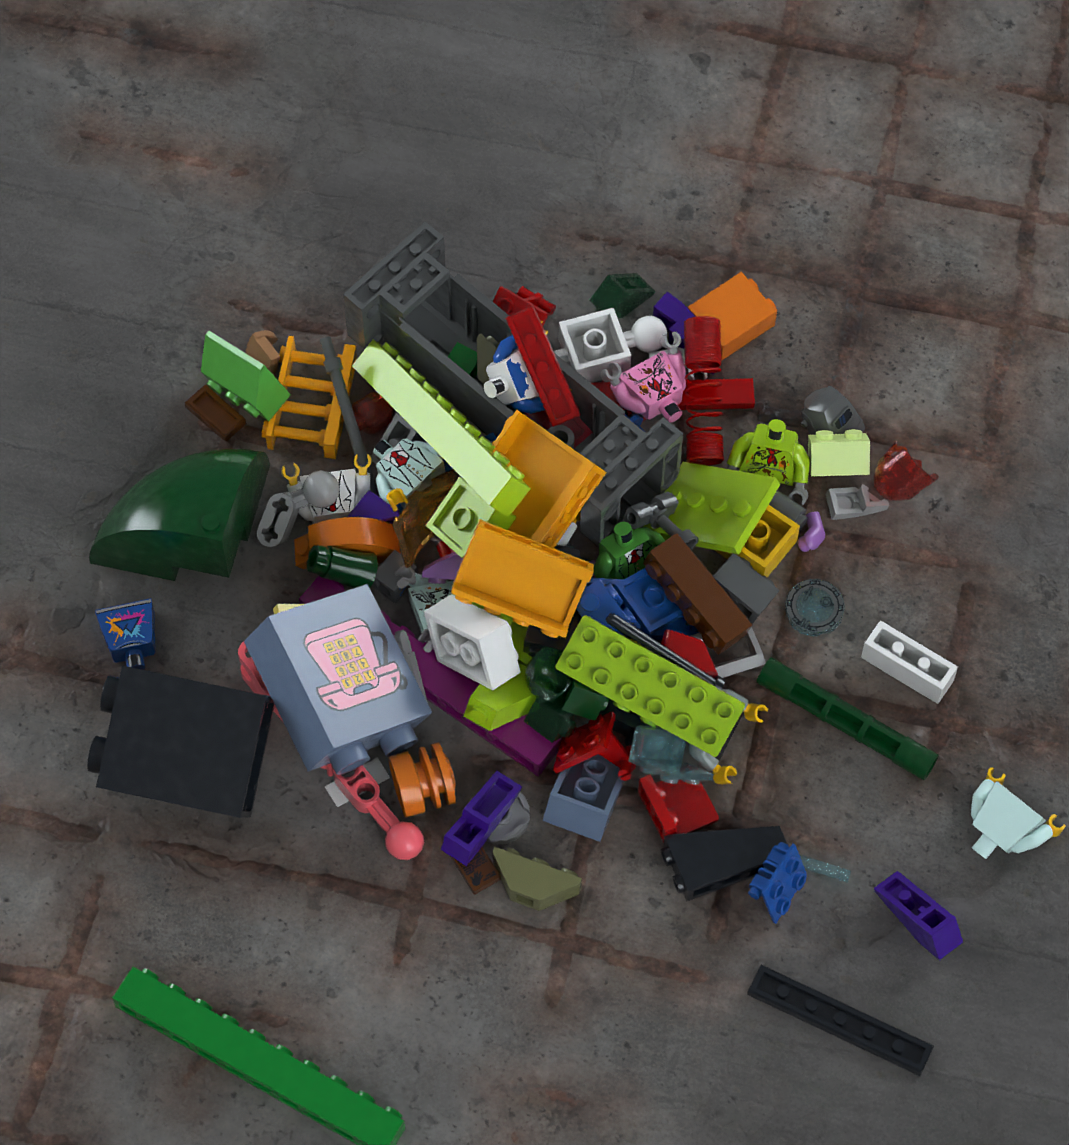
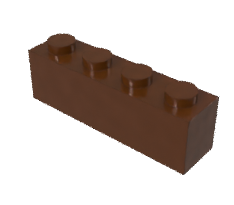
[643,533,752,655]

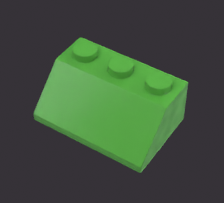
[201,331,291,421]

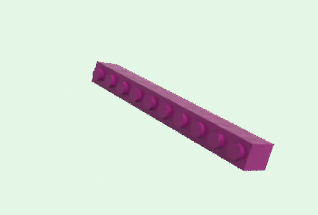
[299,576,560,777]

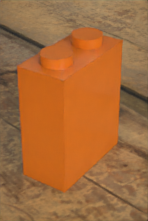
[688,271,777,360]

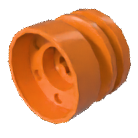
[388,742,456,818]

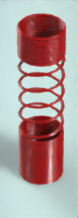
[684,316,724,466]

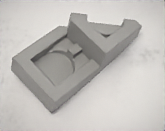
[825,484,889,520]

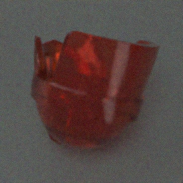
[873,441,939,501]

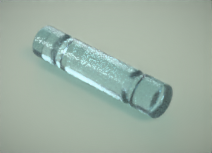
[799,854,851,883]

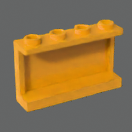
[451,519,594,638]

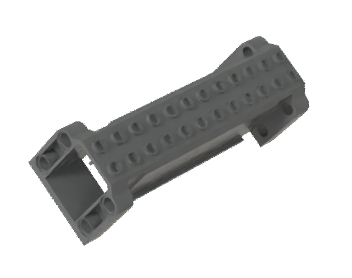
[343,222,683,548]

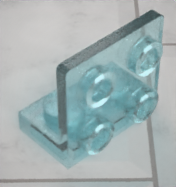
[629,726,714,784]

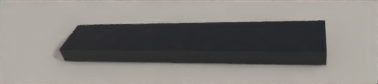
[747,965,934,1076]

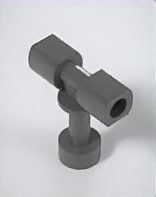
[623,492,698,550]

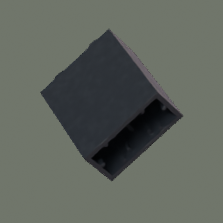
[87,666,275,818]

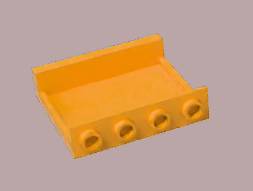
[492,410,607,548]

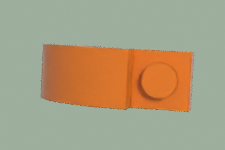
[294,517,401,569]

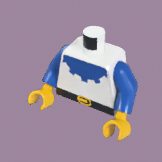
[484,321,571,414]

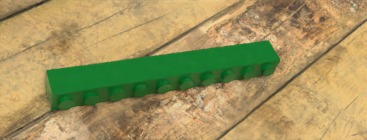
[112,967,405,1145]

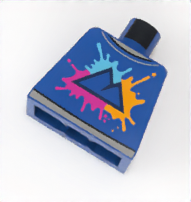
[95,598,156,670]

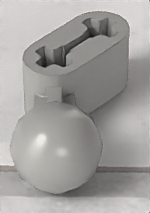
[257,470,340,547]

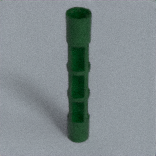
[756,657,939,780]

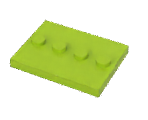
[643,462,780,555]

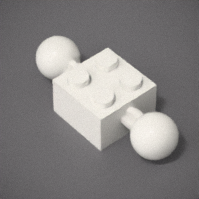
[554,308,667,383]

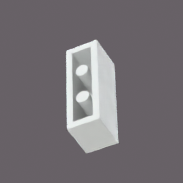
[861,620,958,704]

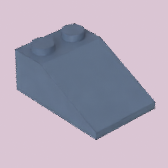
[542,754,624,842]

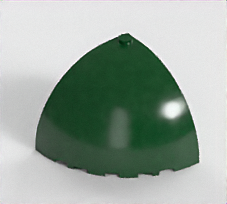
[89,449,270,581]

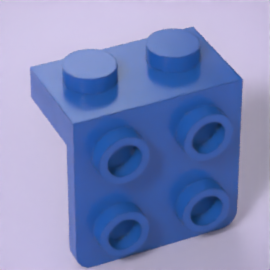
[576,578,641,637]

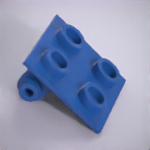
[748,842,807,924]

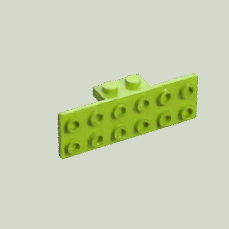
[556,615,745,757]

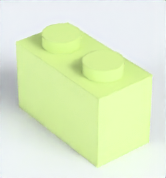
[808,429,870,476]

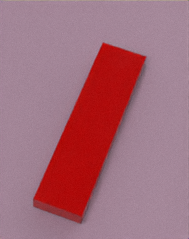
[505,305,581,427]

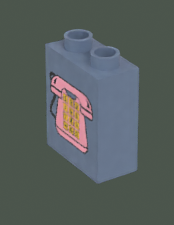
[244,584,432,775]

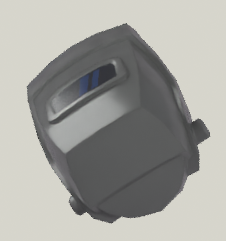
[801,386,865,435]

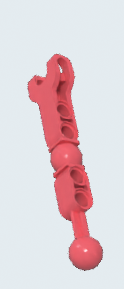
[238,642,424,860]

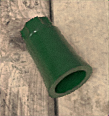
[306,545,378,588]

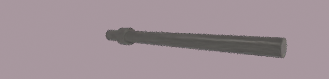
[320,336,379,497]

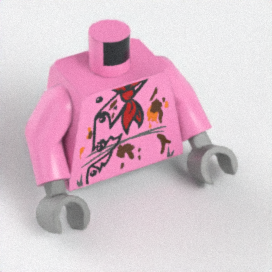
[600,331,686,423]

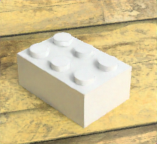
[423,594,521,690]

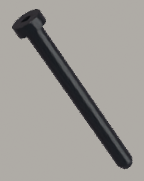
[606,613,725,690]

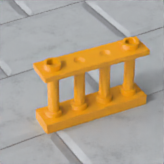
[262,336,357,459]

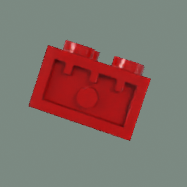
[638,768,719,843]

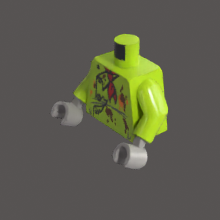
[727,419,810,506]

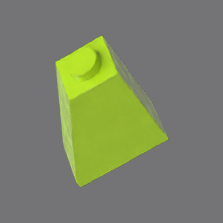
[463,662,555,731]

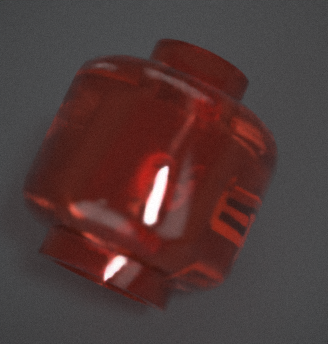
[352,392,395,435]

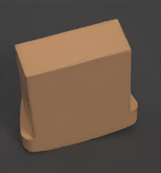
[246,330,280,375]

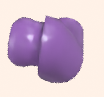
[797,511,825,552]

